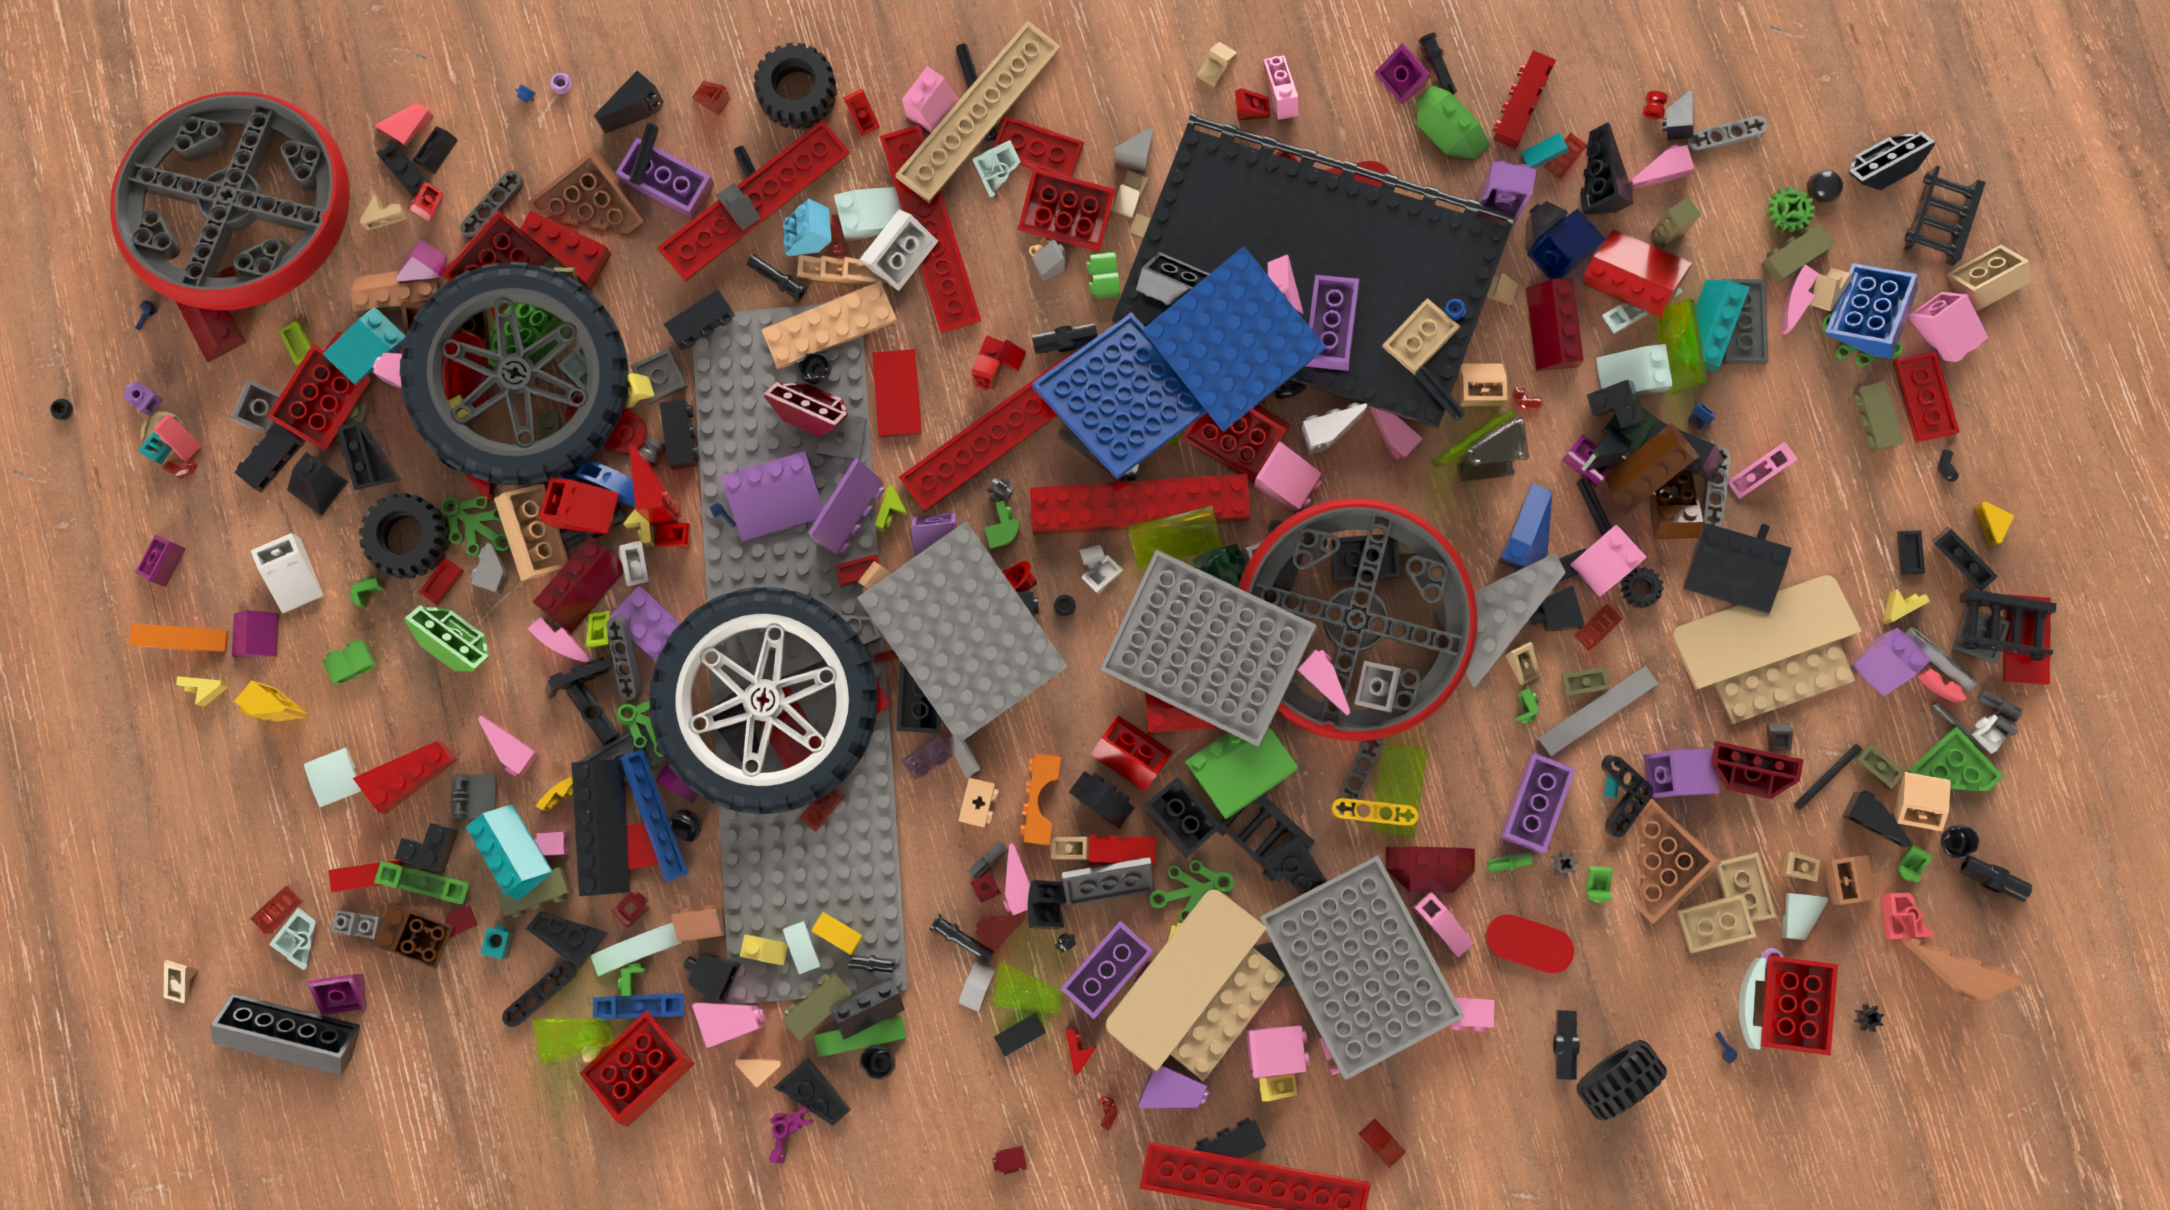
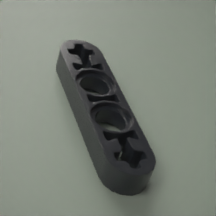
[502,962,577,1027]

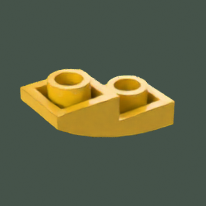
[536,777,573,812]
[811,912,864,955]

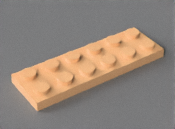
[762,281,897,370]

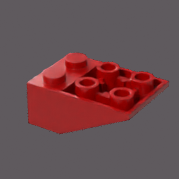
[539,477,620,534]

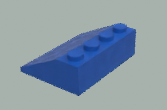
[1825,263,1918,359]

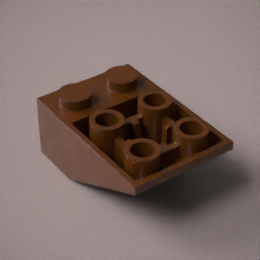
[1649,471,1703,539]
[372,903,454,969]

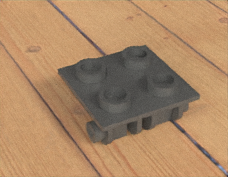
[451,774,496,819]

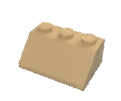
[1946,245,2031,312]

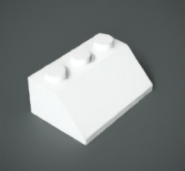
[860,210,938,291]

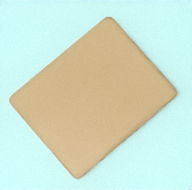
[1129,214,1151,238]

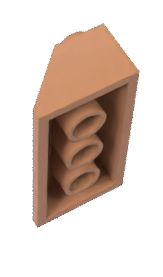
[351,270,443,317]

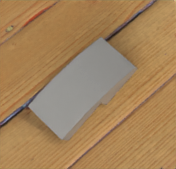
[1079,544,1105,568]
[331,910,384,940]

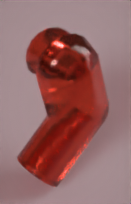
[1512,386,1542,408]
[163,460,197,479]
[1098,1095,1118,1131]

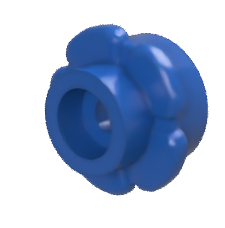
[515,84,536,103]
[1444,299,1466,320]

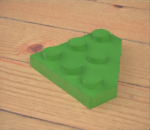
[1907,727,2004,792]

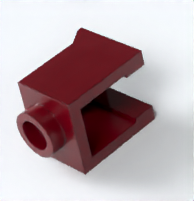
[970,872,1001,903]
[611,892,649,927]
[992,1145,1028,1175]

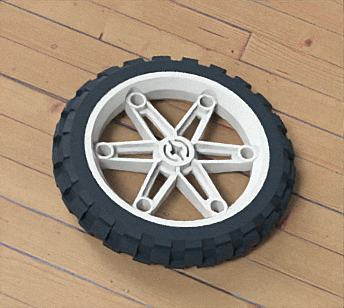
[649,587,878,814]

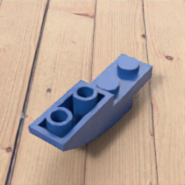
[559,460,635,506]

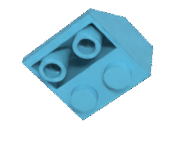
[783,198,831,256]

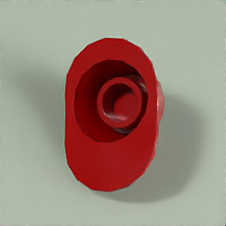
[1002,561,1037,592]

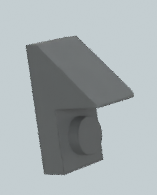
[717,183,760,231]

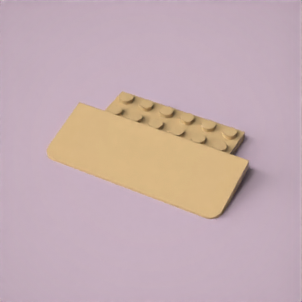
[1673,575,1862,725]
[1106,890,1285,1082]

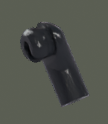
[1273,383,1307,399]
[1937,450,1959,482]

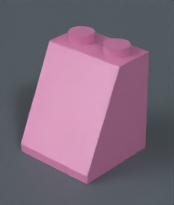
[902,66,960,134]
[1908,292,1988,362]
[373,353,445,390]
[1253,442,1322,512]
[1570,524,1646,597]
[692,1002,766,1048]
[1246,1025,1310,1078]

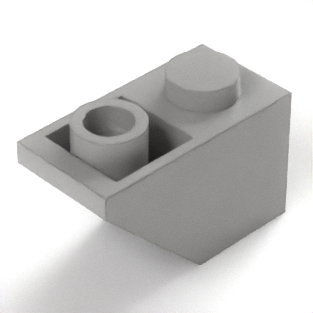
[1032,240,1067,282]
[471,543,509,595]

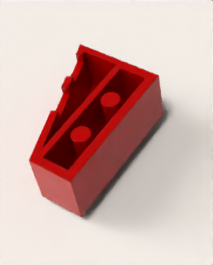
[1089,835,1156,867]

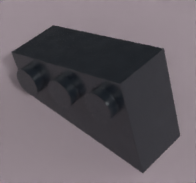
[1645,420,1724,482]
[337,422,401,490]

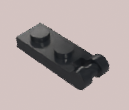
[376,140,430,197]

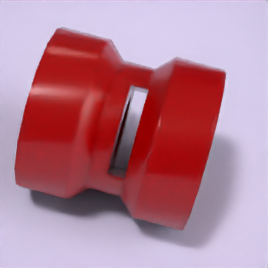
[1643,91,1668,119]

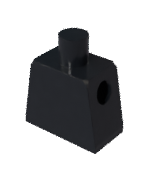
[1529,585,1585,632]
[683,953,741,1003]

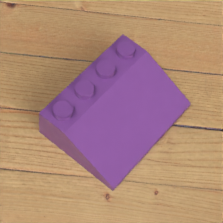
[721,451,823,542]
[808,458,885,558]

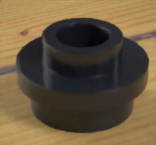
[50,399,73,420]
[1054,595,1076,617]
[1055,933,1076,953]

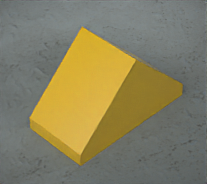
[1974,502,2014,547]

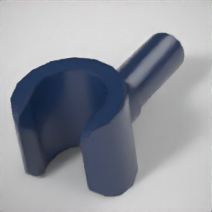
[135,300,157,331]
[709,503,736,528]
[1715,1031,1738,1064]

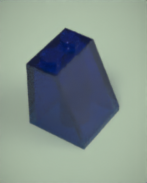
[1527,208,1606,280]

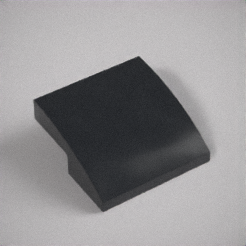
[1028,880,1067,930]

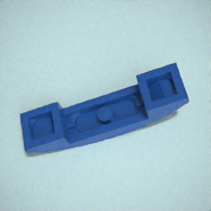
[593,993,684,1020]

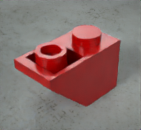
[971,354,1002,390]

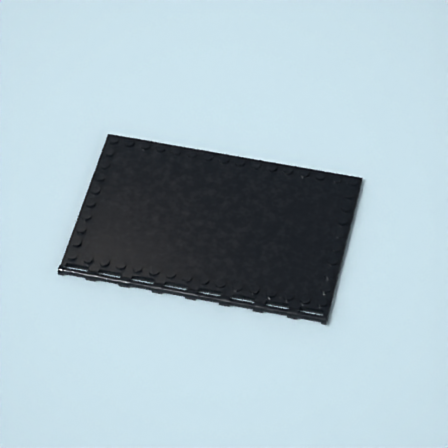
[1112,113,1516,429]

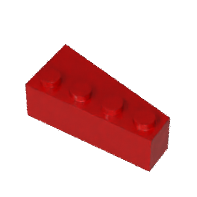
[1492,50,1556,149]
[520,210,611,290]
[353,741,457,814]

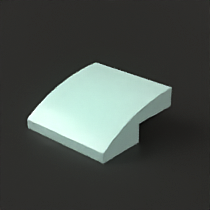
[304,747,361,807]

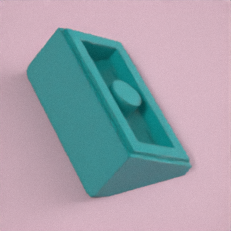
[1521,132,1569,169]

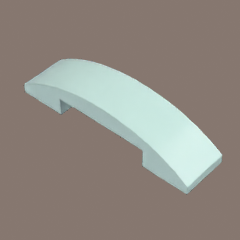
[1602,287,1682,333]
[591,923,682,976]
[1739,958,1766,1049]

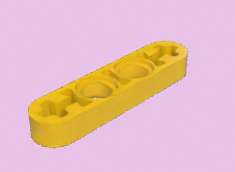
[1331,798,1418,826]

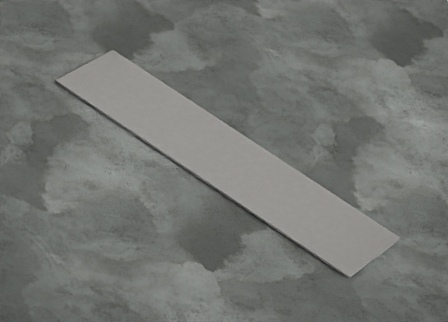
[693,304,908,1004]

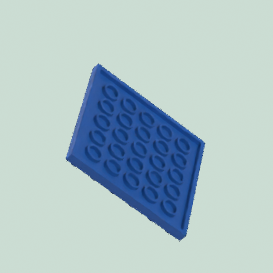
[1142,246,1327,432]
[1032,313,1207,479]

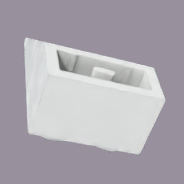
[1300,402,1367,456]
[251,533,324,614]

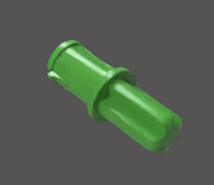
[1487,851,1533,873]

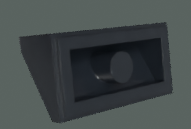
[413,126,458,173]

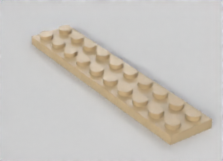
[896,21,1061,203]

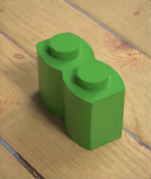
[1086,252,1120,300]
[322,640,377,686]

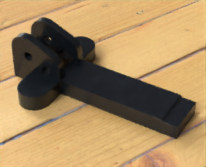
[1265,511,1328,605]

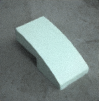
[783,921,820,974]

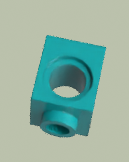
[480,924,514,959]

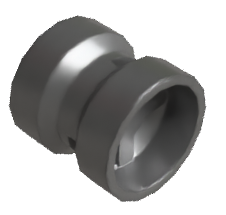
[639,436,666,465]

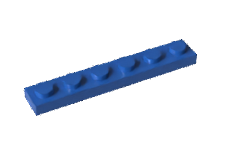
[620,749,689,882]

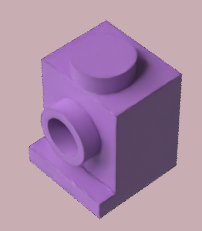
[123,380,163,416]

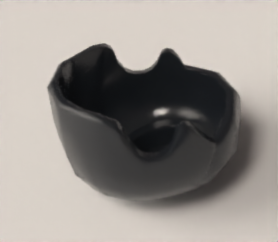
[1807,170,1843,202]
[797,352,832,384]
[669,809,702,842]
[1940,825,1979,859]
[859,1045,896,1080]

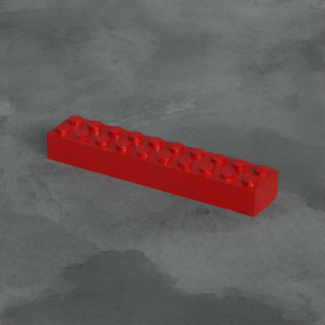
[1030,474,1250,535]

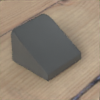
[1993,713,2018,737]
[1767,723,1793,751]

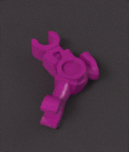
[769,1108,814,1164]

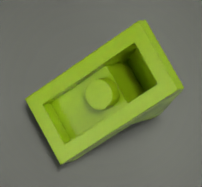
[875,485,908,532]
[586,611,612,648]

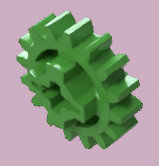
[1766,186,1815,234]

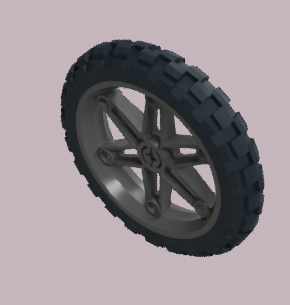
[399,262,629,485]

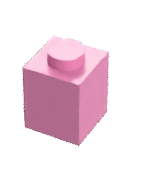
[534,832,569,857]

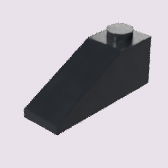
[1581,427,1633,471]
[1842,790,1912,848]

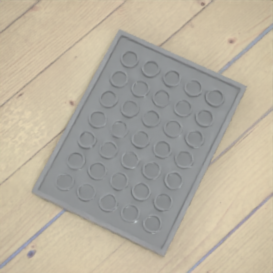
[857,521,1068,743]
[1100,550,1317,747]
[1259,855,1465,1080]

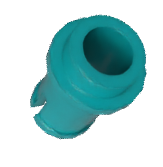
[1603,774,1619,798]

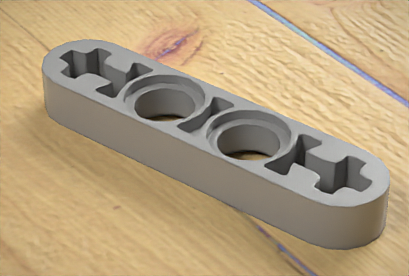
[1685,116,1768,153]
[1702,447,1731,527]
[1904,627,1978,691]

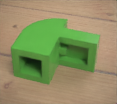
[984,500,1019,552]

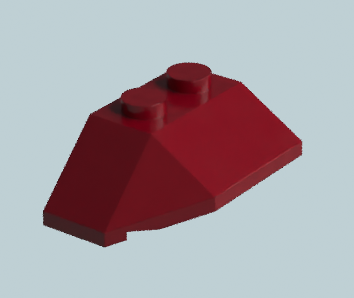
[764,382,848,437]
[1711,741,1804,799]
[1386,846,1475,893]

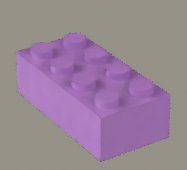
[616,138,715,219]
[1477,161,1536,222]
[1306,275,1359,371]
[609,586,681,661]
[1499,753,1576,854]
[1060,921,1153,1019]

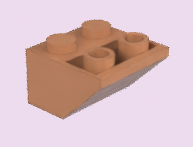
[1823,855,1877,905]
[671,905,726,941]

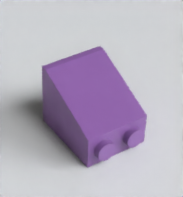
[911,513,957,557]
[1851,628,1931,696]
[1644,749,1720,799]
[1138,1064,1209,1108]

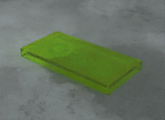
[1655,299,1708,394]
[1431,409,1517,467]
[1127,506,1223,568]
[1370,743,1427,838]

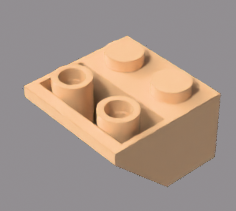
[1459,364,1507,406]
[1892,772,1951,831]

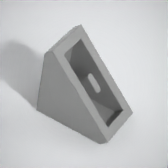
[958,961,996,1011]

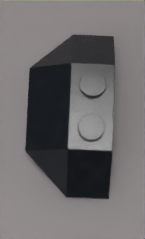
[1849,131,1935,190]

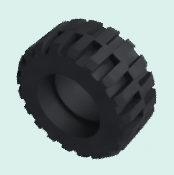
[754,42,837,129]
[359,493,450,579]
[1576,1040,1667,1121]

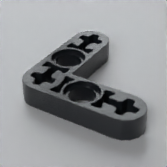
[1601,755,1653,837]

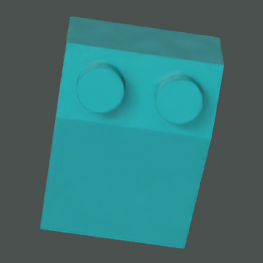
[324,307,406,385]

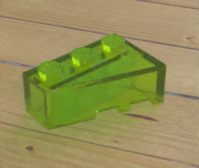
[992,960,1063,1014]
[531,1018,614,1065]

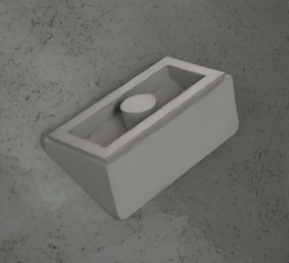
[947,736,981,778]

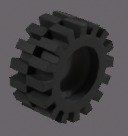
[1620,567,1664,608]

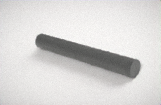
[1932,700,1986,753]

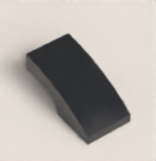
[994,1013,1046,1057]

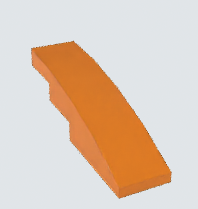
[129,624,228,652]

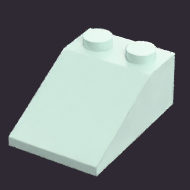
[834,187,902,243]
[1596,344,1673,396]

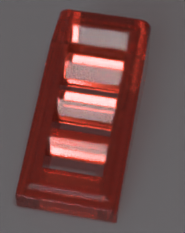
[1544,132,1587,180]
[1574,603,1622,650]
[250,886,302,934]

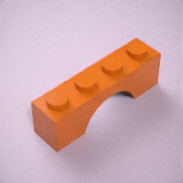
[1020,754,1061,846]

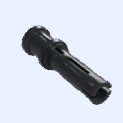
[1418,32,1457,95]
[746,254,808,302]
[929,913,994,963]

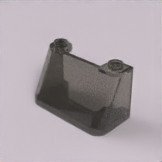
[1456,416,1529,482]

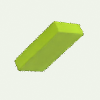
[278,320,312,367]

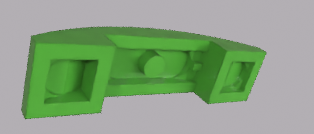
[374,861,469,905]
[814,1016,906,1057]

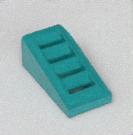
[138,431,172,465]

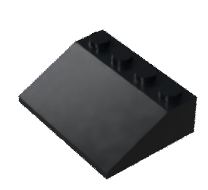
[1683,523,1792,614]

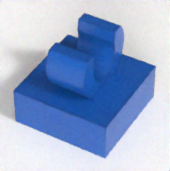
[1688,401,1716,429]

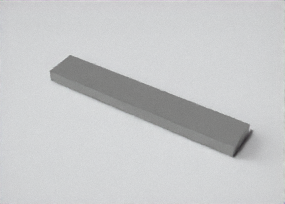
[1537,666,1658,757]

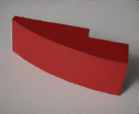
[328,860,404,893]

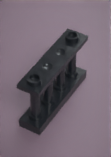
[1904,165,1986,266]
[1956,589,2057,661]
[1215,794,1315,882]

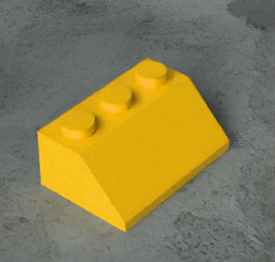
[234,680,309,722]

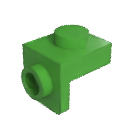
[350,576,385,609]
[1515,688,1540,724]
[1897,843,1933,883]
[1586,866,1613,903]
[618,963,647,996]

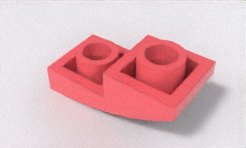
[153,414,201,461]
[1917,668,1967,703]

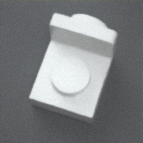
[1972,714,2007,754]

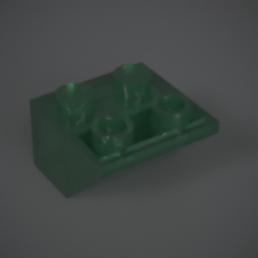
[1192,544,1246,588]

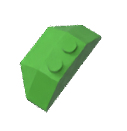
[1417,85,1490,160]
[405,605,489,671]

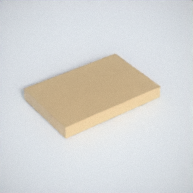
[1382,298,1460,375]
[1715,852,1776,923]
[1677,893,1757,954]

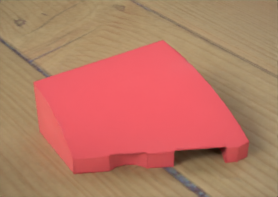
[375,103,433,146]
[1880,893,1934,940]

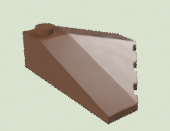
[527,149,645,234]
[1636,798,1721,925]
[1901,937,2026,1002]

